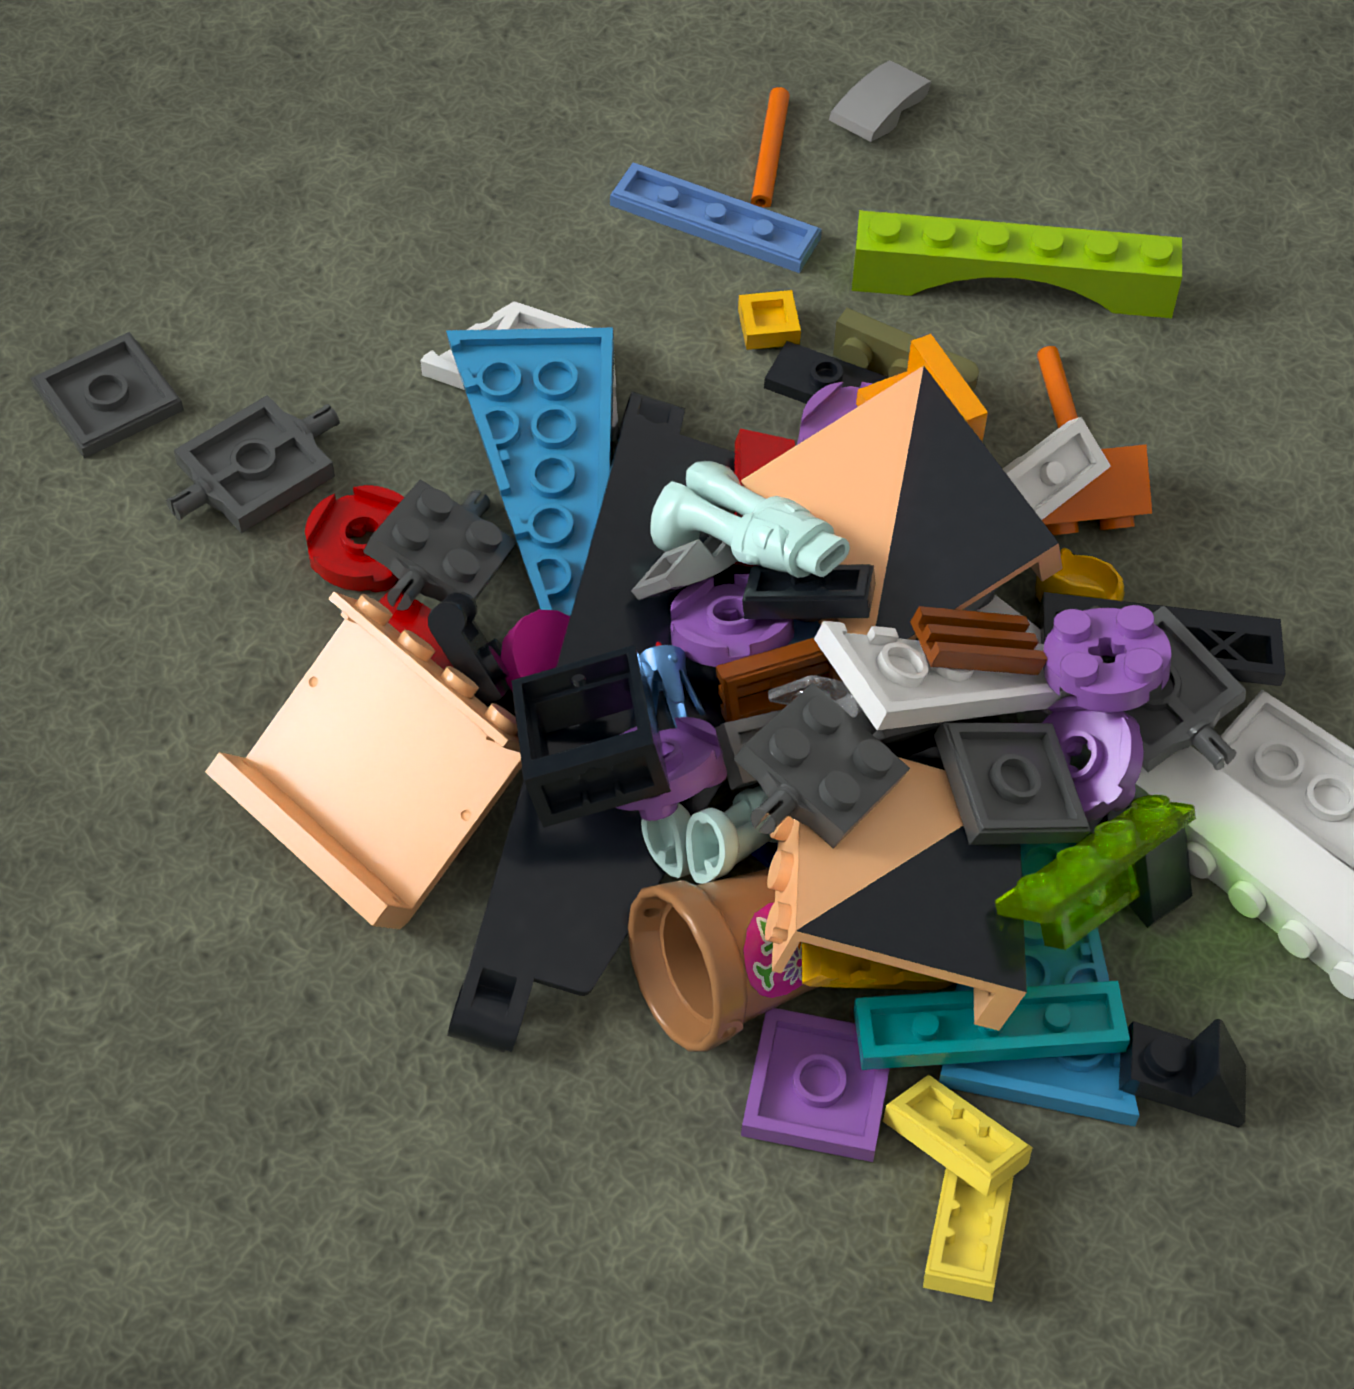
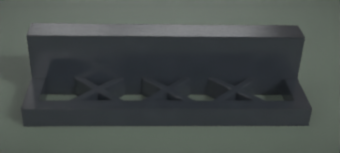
[1034,592,1286,686]

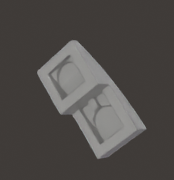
[829,60,931,142]
[631,535,738,600]

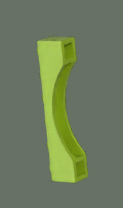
[852,210,1182,318]

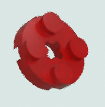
[305,485,404,592]

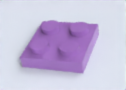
[741,1008,890,1162]

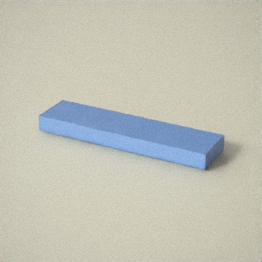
[610,162,822,273]

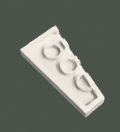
[814,621,1072,731]

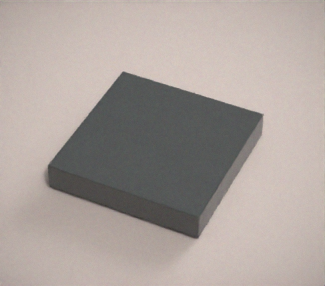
[31,332,184,458]
[934,723,1091,845]

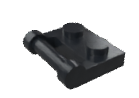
[428,592,509,707]

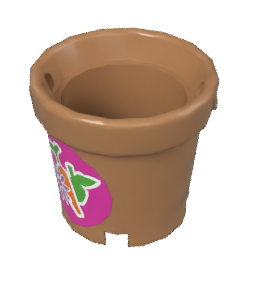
[628,867,818,1052]

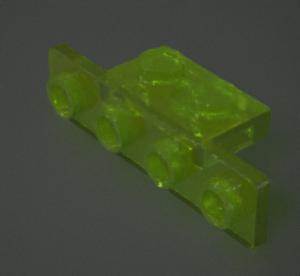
[995,795,1196,950]

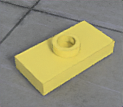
[883,1074,1033,1197]
[923,1168,1014,1302]

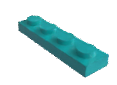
[854,981,1130,1070]

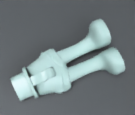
[650,461,850,578]
[641,785,778,884]

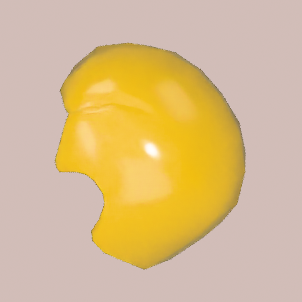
[1036,548,1125,603]

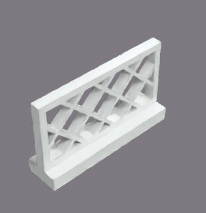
[1003,417,1111,520]

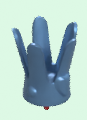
[639,642,706,728]

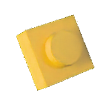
[738,290,801,350]

